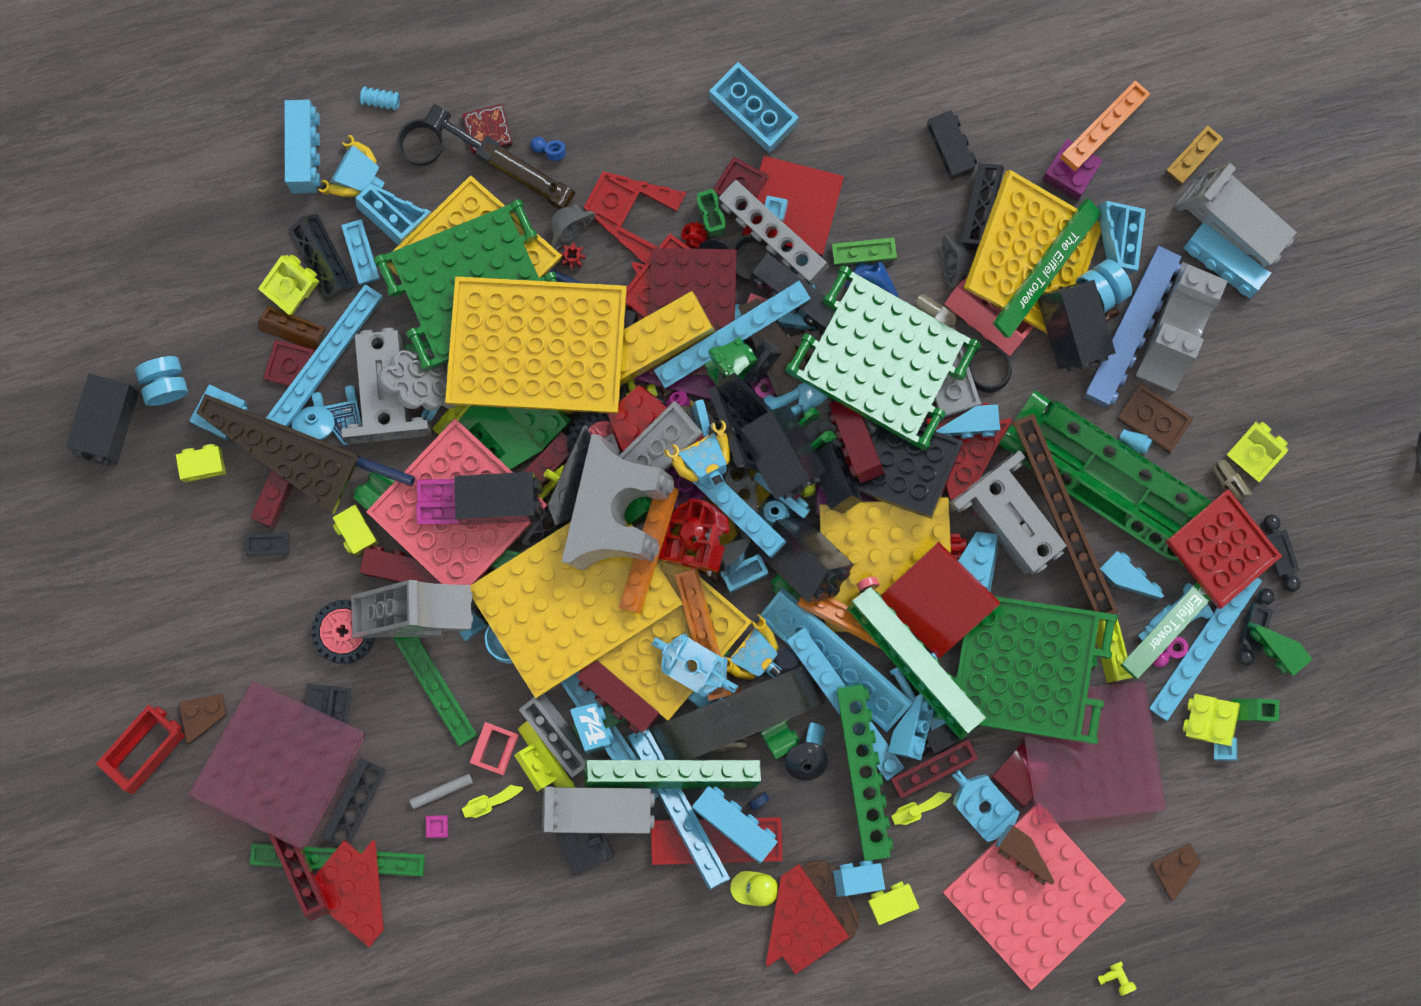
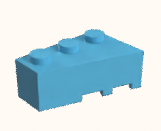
[356,184,431,245]
[1097,201,1146,275]
[958,532,998,592]

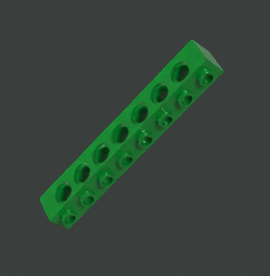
[836,683,893,861]

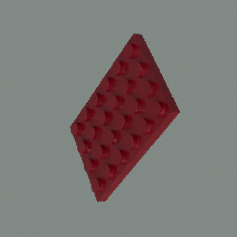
[649,248,737,376]

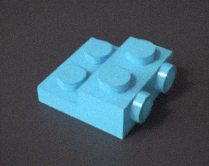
[189,384,248,441]

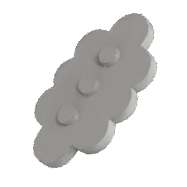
[378,349,458,410]

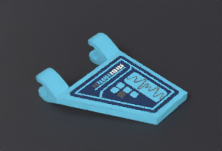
[312,386,362,445]

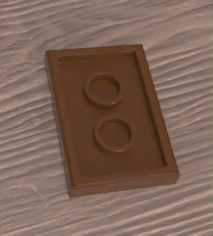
[1116,383,1193,454]

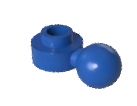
[530,137,566,161]

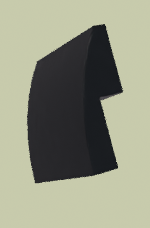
[302,684,352,731]

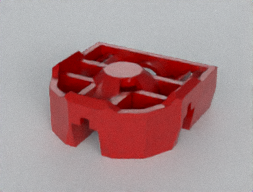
[658,499,730,572]

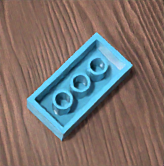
[709,62,799,154]
[285,100,321,193]
[692,786,777,864]

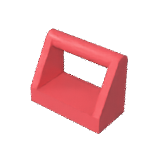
[470,722,519,775]

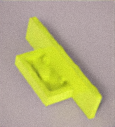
[514,721,576,792]

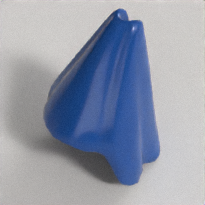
[846,262,898,297]

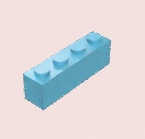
[1183,222,1271,299]

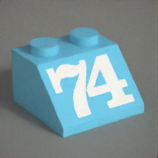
[570,703,614,755]

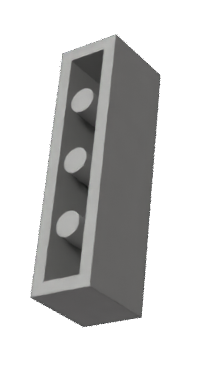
[519,694,596,778]

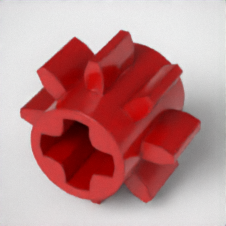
[681,222,707,248]
[560,242,586,270]
[950,533,967,560]

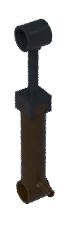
[423,104,576,210]

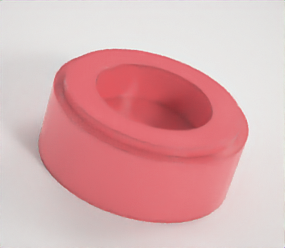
[857,577,880,593]

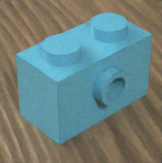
[720,554,769,594]
[833,860,885,897]

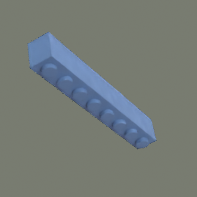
[1083,246,1182,408]

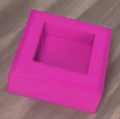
[426,815,448,838]

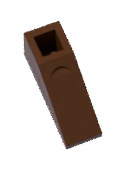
[994,824,1055,885]

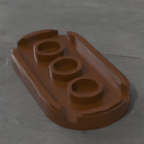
[802,860,859,944]

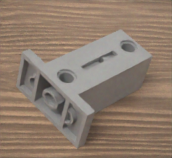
[1174,163,1297,267]
[341,328,433,445]
[949,451,1067,574]
[542,787,654,834]

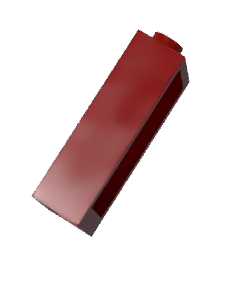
[96,704,186,795]

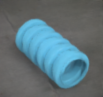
[360,86,400,111]

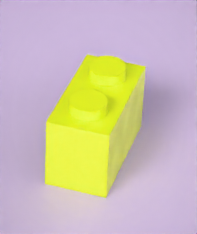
[176,444,226,482]
[333,505,379,557]
[867,881,919,925]

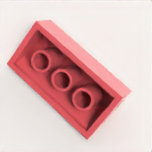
[944,276,1034,356]

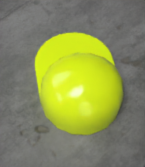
[730,871,779,907]

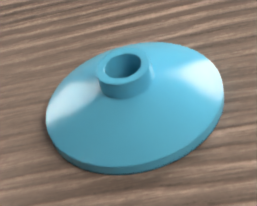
[292,406,335,440]

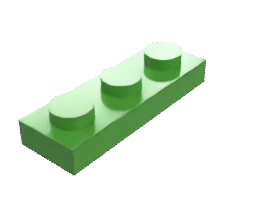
[832,238,897,266]

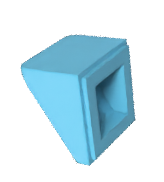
[459,609,487,641]
[805,722,825,746]

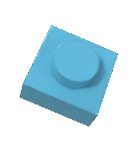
[765,196,789,221]
[1214,738,1237,761]

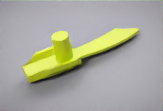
[539,465,564,499]
[462,785,523,818]
[891,791,952,825]

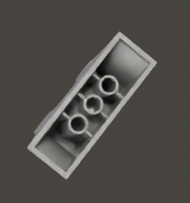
[1135,262,1228,393]
[562,434,674,571]
[351,580,473,638]

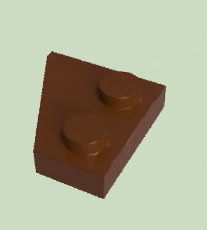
[179,693,227,744]
[1151,843,1201,901]

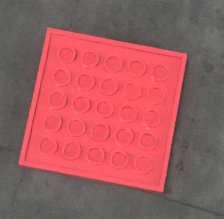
[366,419,548,585]
[942,803,1126,990]

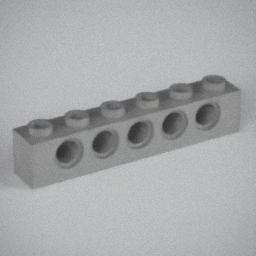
[719,180,829,285]

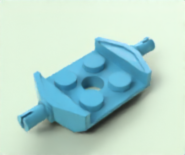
[652,634,738,697]
[952,770,1020,842]

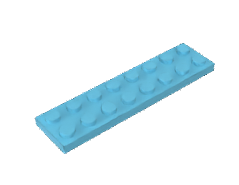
[758,588,913,732]

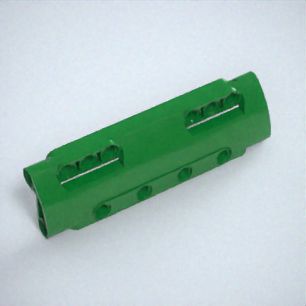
[998,390,1212,566]

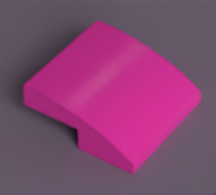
[416,478,460,524]

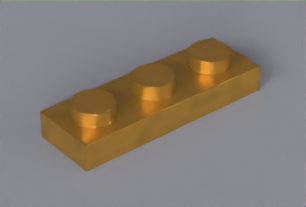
[1166,125,1223,185]

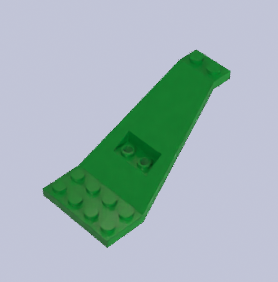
[458,406,571,470]

